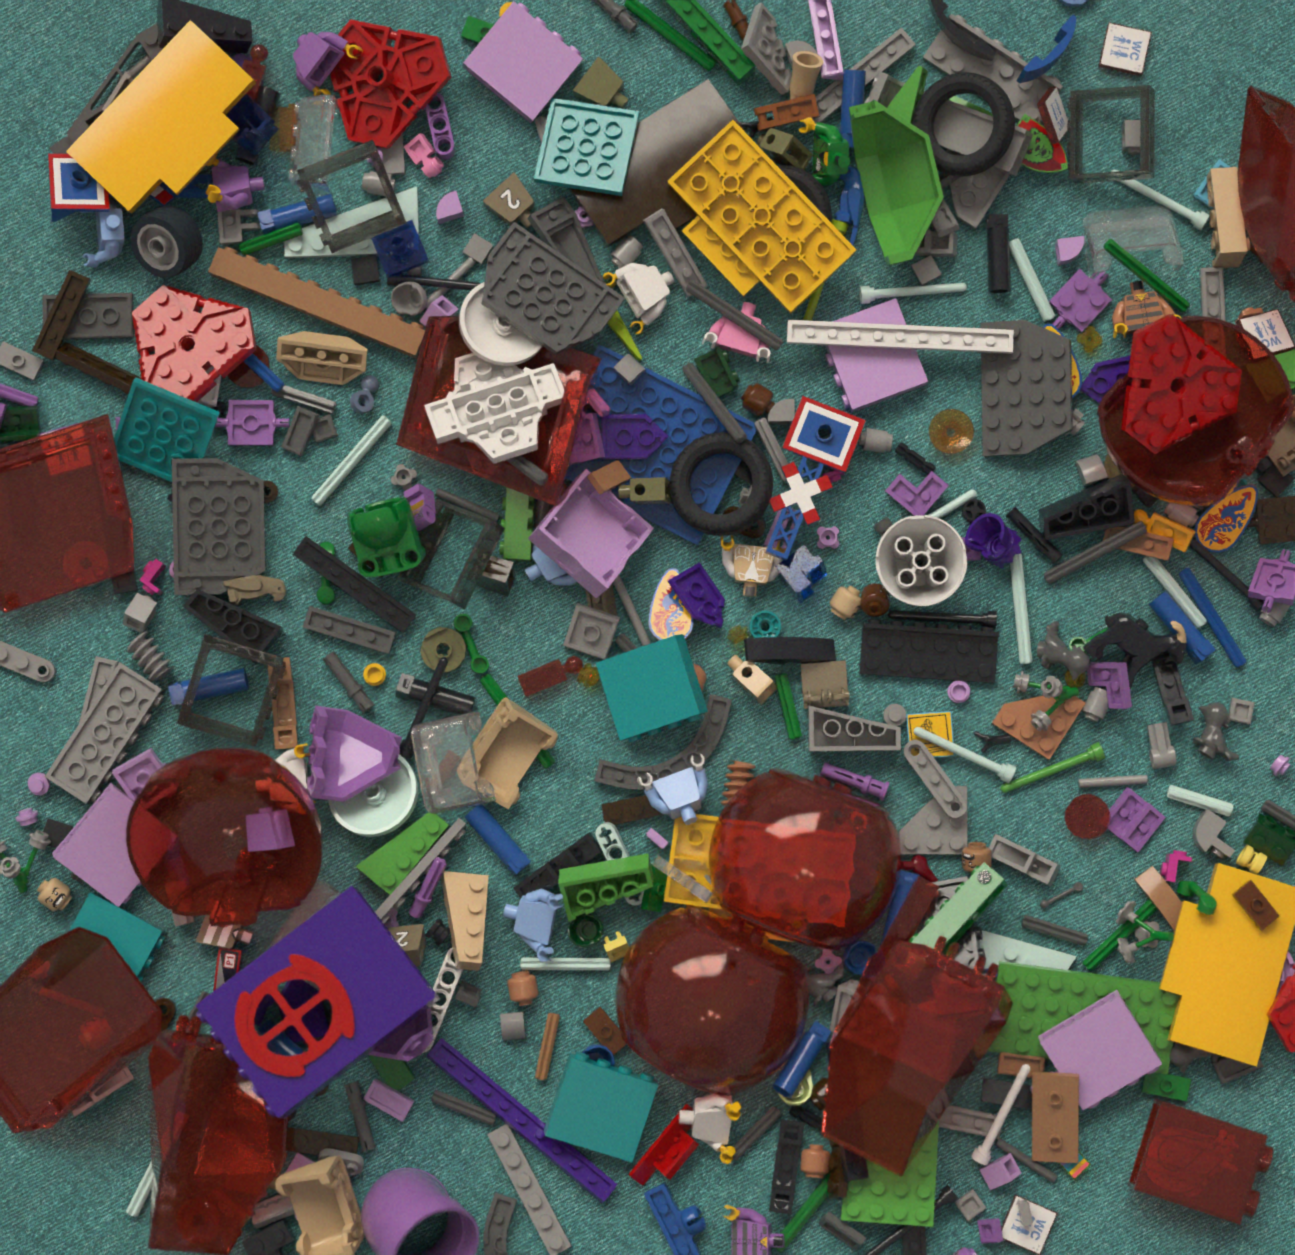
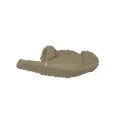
[223,575,287,606]

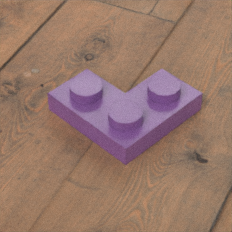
[885,471,949,516]
[1087,662,1132,709]

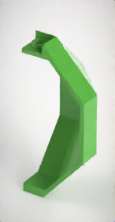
[849,99,944,266]

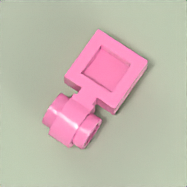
[404,133,444,178]

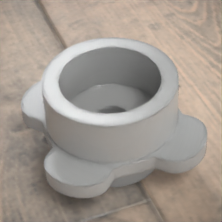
[391,464,417,490]

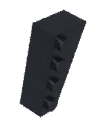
[156,0,253,53]
[1038,473,1135,540]
[183,589,285,665]

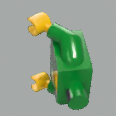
[799,118,850,186]

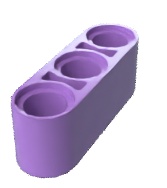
[425,93,455,160]

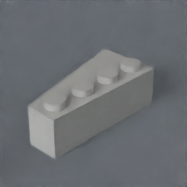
[808,706,901,751]

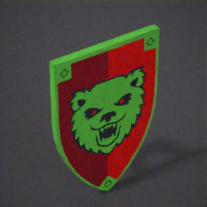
[1016,114,1068,173]

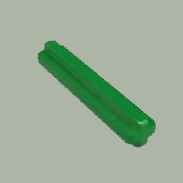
[239,223,303,255]
[774,673,802,740]

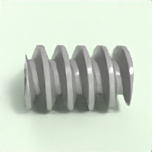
[127,630,175,682]

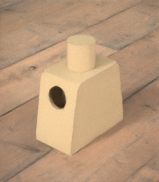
[727,655,777,705]

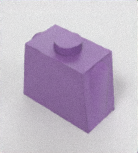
[246,807,295,852]

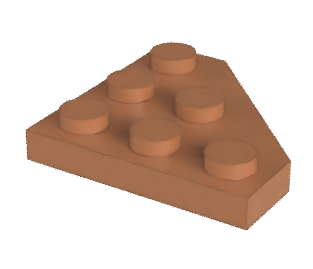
[991,695,1085,760]

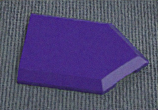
[1080,356,1145,407]
[601,414,669,460]
[668,562,725,628]
[278,979,329,1043]

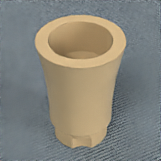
[789,51,823,99]

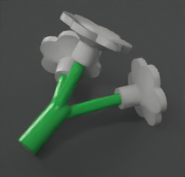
[1116,901,1174,964]

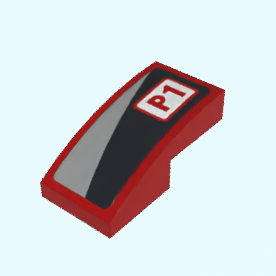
[213,947,243,991]

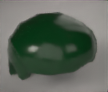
[567,913,604,948]

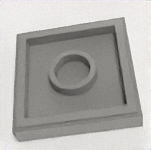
[563,603,620,660]

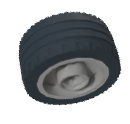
[130,205,203,278]

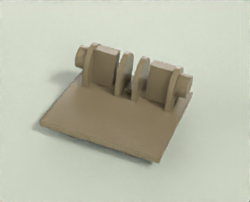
[1257,417,1295,477]
[800,660,849,709]

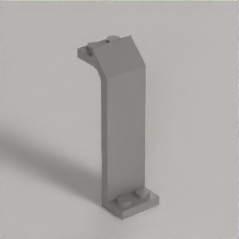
[865,71,1034,176]

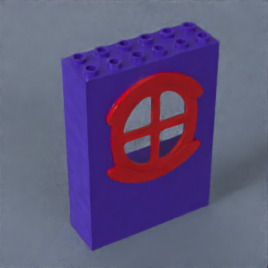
[195,886,440,1118]

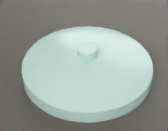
[328,755,418,837]

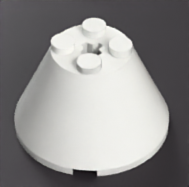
[876,515,967,606]

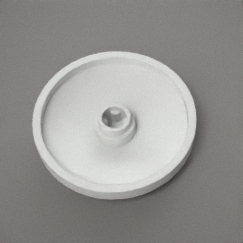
[459,282,543,366]

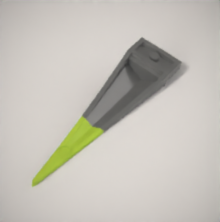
[527,197,642,362]

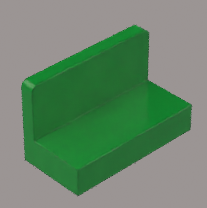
[369,1055,416,1091]

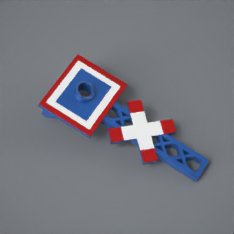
[48,154,212,222]
[765,396,866,561]

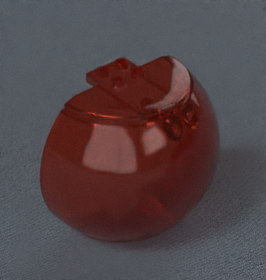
[1097,316,1295,506]
[126,748,323,927]
[709,768,902,951]
[615,905,809,1096]

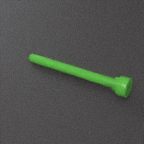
[1000,742,1105,793]

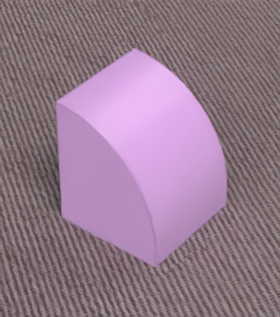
[436,191,464,224]
[1055,236,1084,265]
[420,295,459,335]
[980,1153,1021,1190]

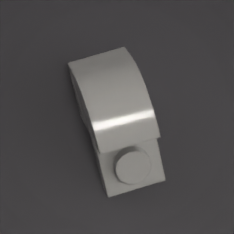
[1193,809,1235,859]

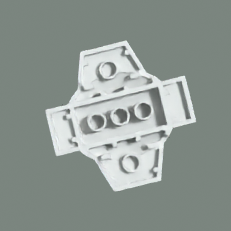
[424,353,568,464]

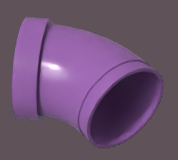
[361,1168,479,1255]

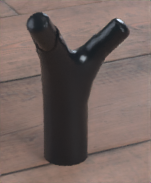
[739,117,773,139]
[974,731,1011,753]

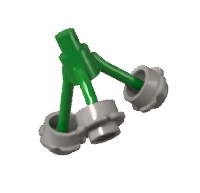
[1013,671,1079,731]
[0,830,51,893]

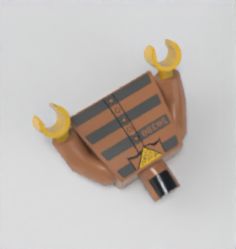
[1112,281,1182,338]

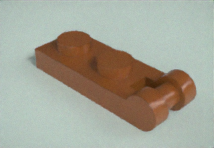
[754,94,820,131]

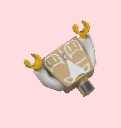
[720,535,786,597]

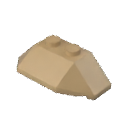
[276,331,368,385]

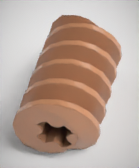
[721,760,756,809]

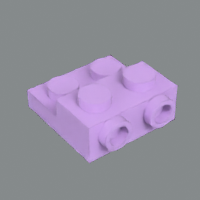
[112,748,177,807]

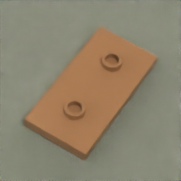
[1032,1072,1079,1163]

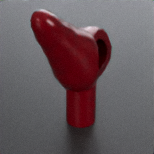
[899,854,938,883]

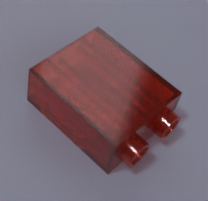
[1127,1098,1274,1225]

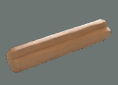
[535,1013,560,1080]

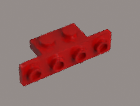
[629,1104,699,1185]

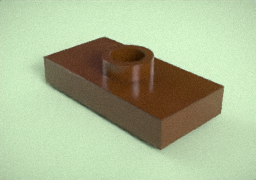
[1232,880,1280,930]
[583,1006,629,1055]

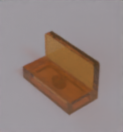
[269,103,300,153]

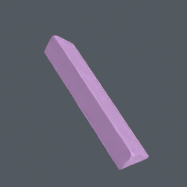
[808,0,844,80]

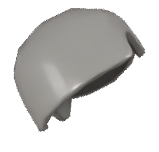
[391,282,427,316]

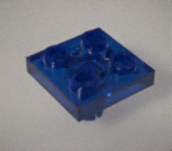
[370,220,429,279]

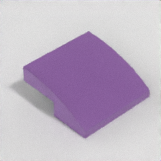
[549,413,605,467]
[1099,787,1166,852]

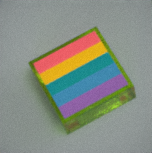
[1058,1152,1091,1180]

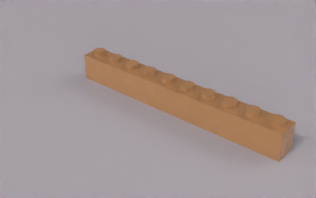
[208,246,427,359]

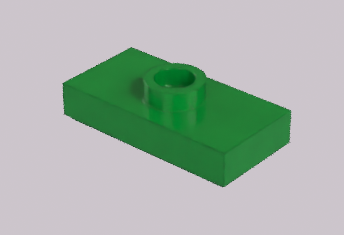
[461,15,494,44]
[641,864,668,913]
[1141,1073,1191,1101]

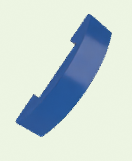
[1016,15,1076,83]

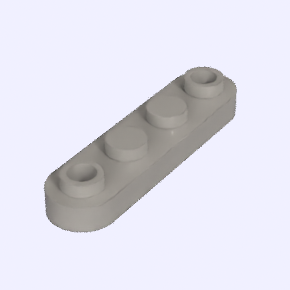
[0,641,56,683]
[904,740,967,818]

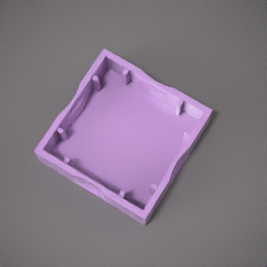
[528,469,654,598]

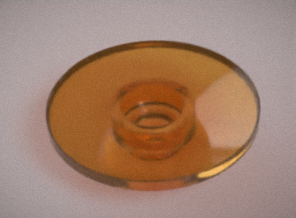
[929,409,974,454]

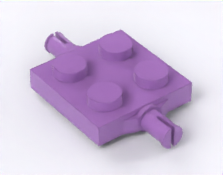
[1049,269,1112,333]
[215,400,290,446]
[1248,549,1295,613]

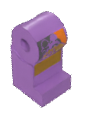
[404,483,436,531]

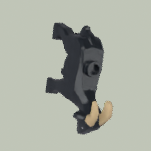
[1083,613,1186,688]

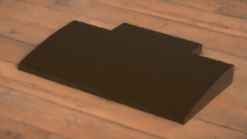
[568,80,748,248]

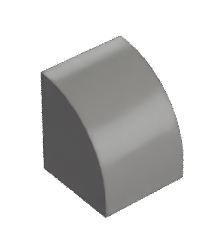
[784,41,817,68]
[614,354,646,386]
[767,399,795,425]
[1075,454,1108,487]
[500,1011,526,1041]

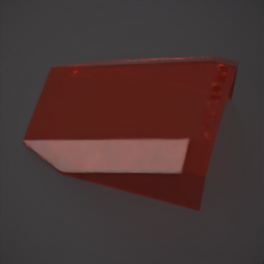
[0,927,162,1133]

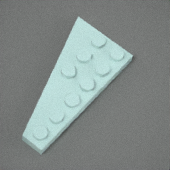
[284,186,419,258]
[979,930,1077,984]

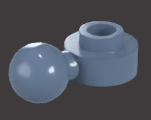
[350,375,379,414]

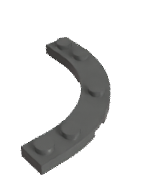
[594,694,732,790]
[483,1192,518,1255]

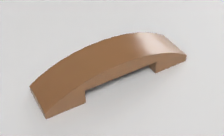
[267,657,298,749]
[1134,866,1182,931]

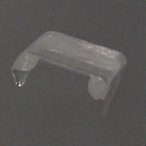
[1083,205,1184,279]

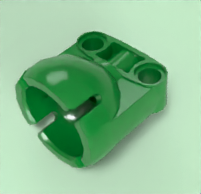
[347,497,426,577]

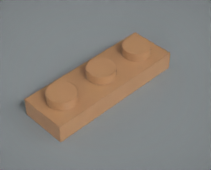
[1103,526,1174,561]

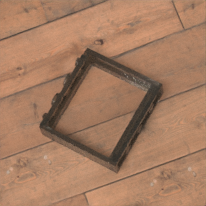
[1067,85,1155,184]
[296,140,407,253]
[398,499,505,610]
[177,634,286,747]

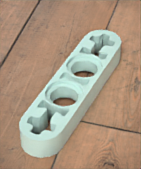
[595,822,644,906]

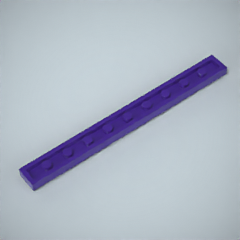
[426,1038,618,1203]

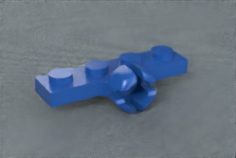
[644,1182,706,1255]

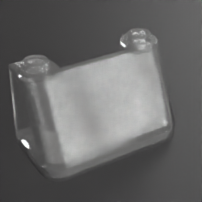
[411,712,496,814]

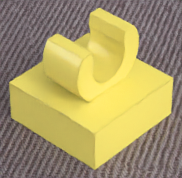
[604,931,632,962]

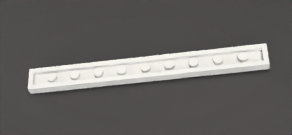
[787,320,1014,354]

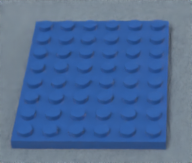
[537,344,757,546]

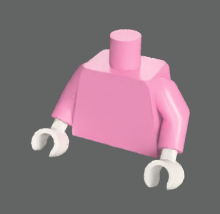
[702,302,771,363]

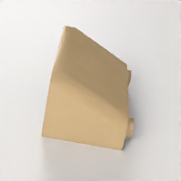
[457,697,558,809]
[276,1155,365,1255]

